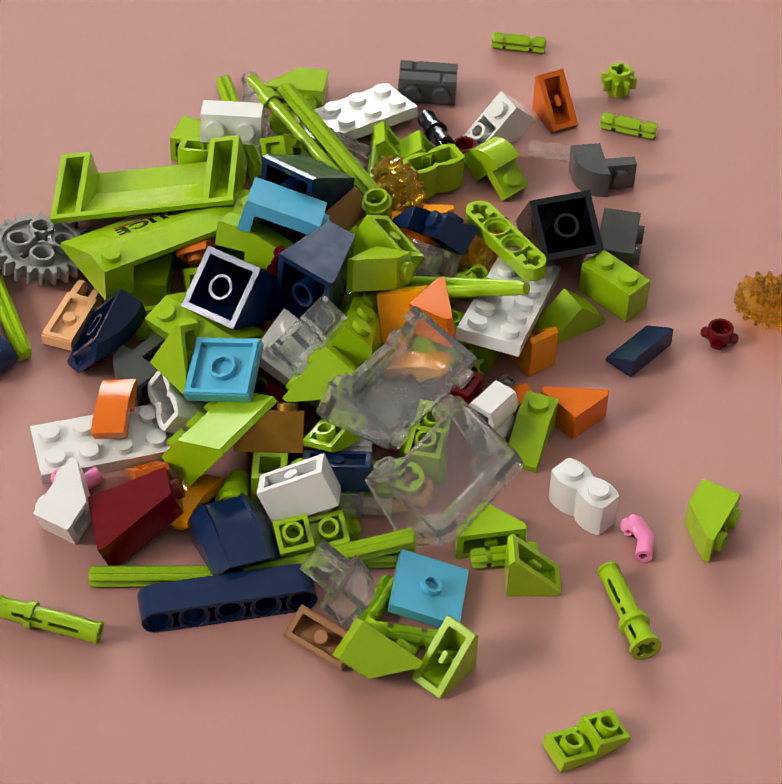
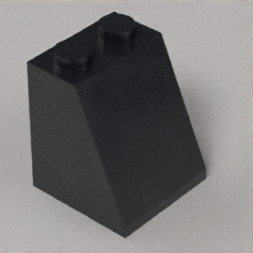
[516,190,604,262]

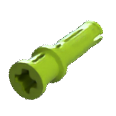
[597,561,662,660]

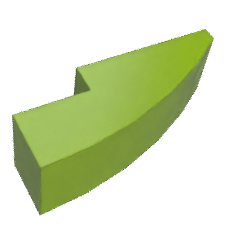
[215,212,293,270]

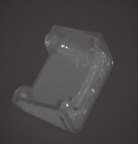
[316,306,477,450]
[364,395,524,546]

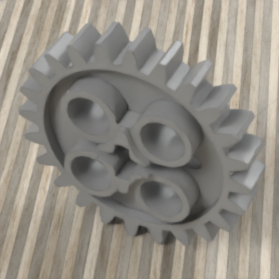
[0,212,86,286]

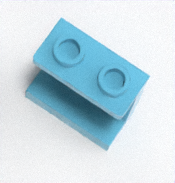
[237,177,330,235]

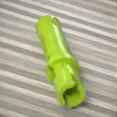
[0,594,104,645]

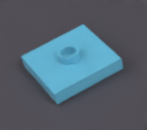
[183,337,264,402]
[387,549,469,628]

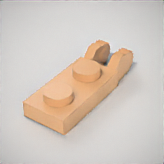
[41,279,104,351]

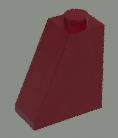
[88,467,185,566]

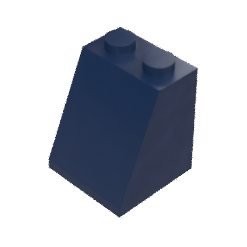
[261,154,355,212]
[274,221,355,336]
[181,246,282,330]

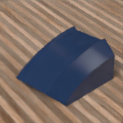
[67,289,147,373]
[189,493,282,575]

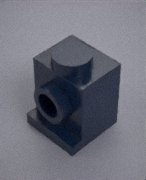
[422,210,479,256]

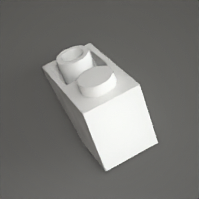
[464,91,536,146]
[33,457,92,545]

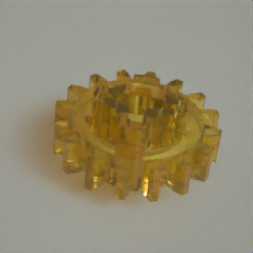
[371,155,427,212]
[734,271,782,329]

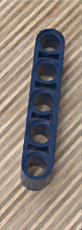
[137,564,318,633]

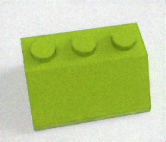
[323,291,390,390]
[145,292,265,339]
[161,393,278,487]

